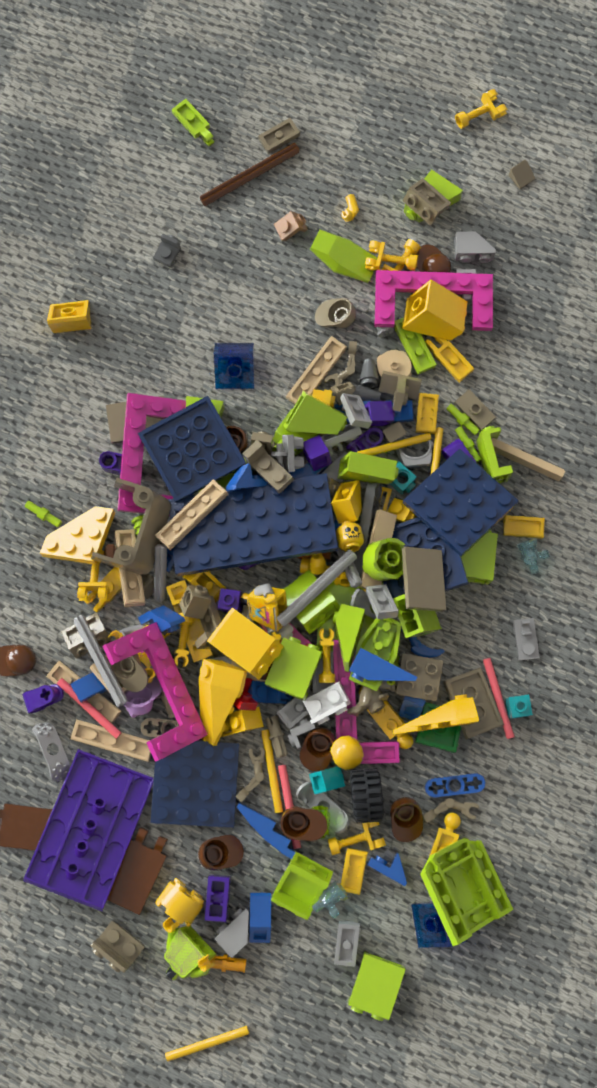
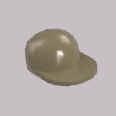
[315,298,356,328]
[109,653,148,692]

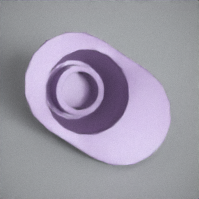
[123,677,163,718]

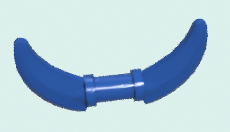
[401,626,445,658]

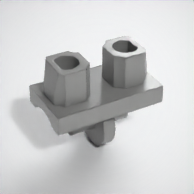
[271,435,304,472]

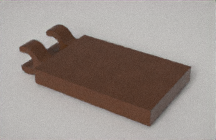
[0,803,52,850]
[107,827,168,915]

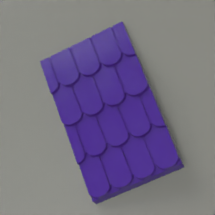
[23,749,154,911]

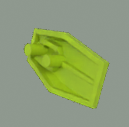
[310,229,378,283]
[349,618,401,691]

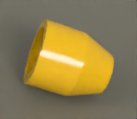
[309,553,326,575]

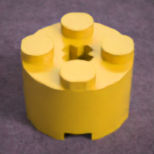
[155,878,204,927]

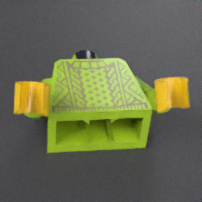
[163,917,216,980]

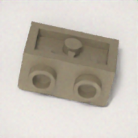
[403,178,451,225]
[61,612,112,659]

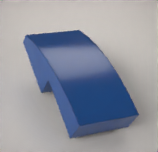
[70,672,107,703]

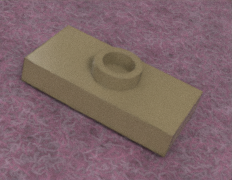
[454,389,496,431]

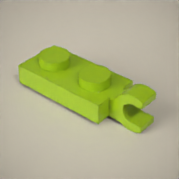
[171,99,214,147]

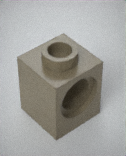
[179,585,212,619]

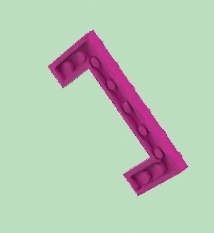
[374,270,493,331]
[117,393,186,517]
[103,622,208,762]
[333,639,399,764]

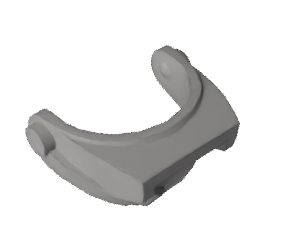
[395,440,434,469]

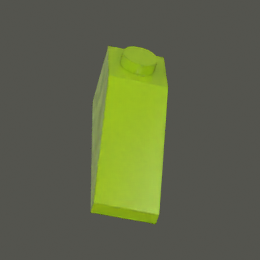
[333,604,365,672]

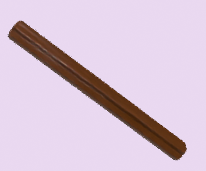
[200,143,299,206]

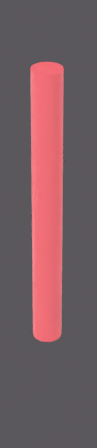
[483,658,515,739]
[57,678,122,739]
[278,765,301,849]

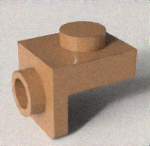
[274,211,308,241]

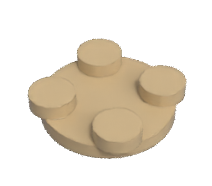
[377,350,412,378]

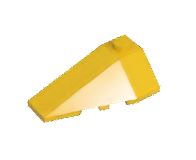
[199,659,247,746]
[392,694,479,735]

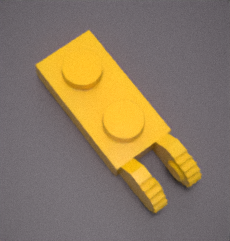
[425,337,474,383]
[84,567,122,613]

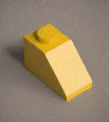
[331,480,362,524]
[182,572,227,603]

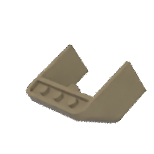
[91,478,171,575]

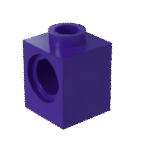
[364,401,395,426]
[303,435,332,471]
[218,588,243,614]

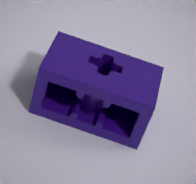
[205,874,231,922]

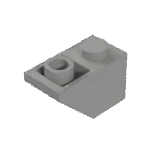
[454,231,496,263]
[214,907,250,958]

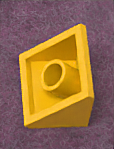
[47,300,91,333]

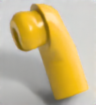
[341,194,359,222]

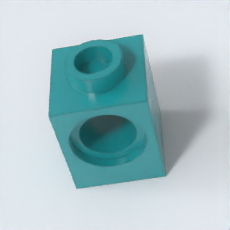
[389,461,417,495]
[505,694,533,719]
[309,766,346,795]

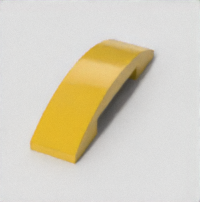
[166,580,213,663]

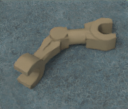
[325,341,357,391]
[235,748,265,802]
[423,798,479,823]

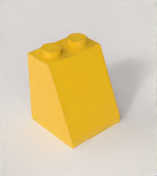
[402,279,468,341]
[207,608,284,680]

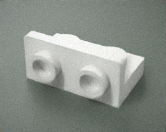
[303,681,351,725]

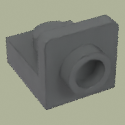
[153,234,181,268]

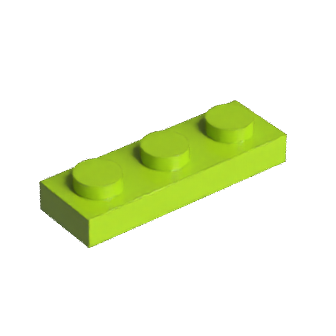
[394,317,437,375]

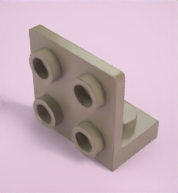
[396,654,443,701]
[90,920,145,973]

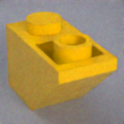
[221,707,264,737]

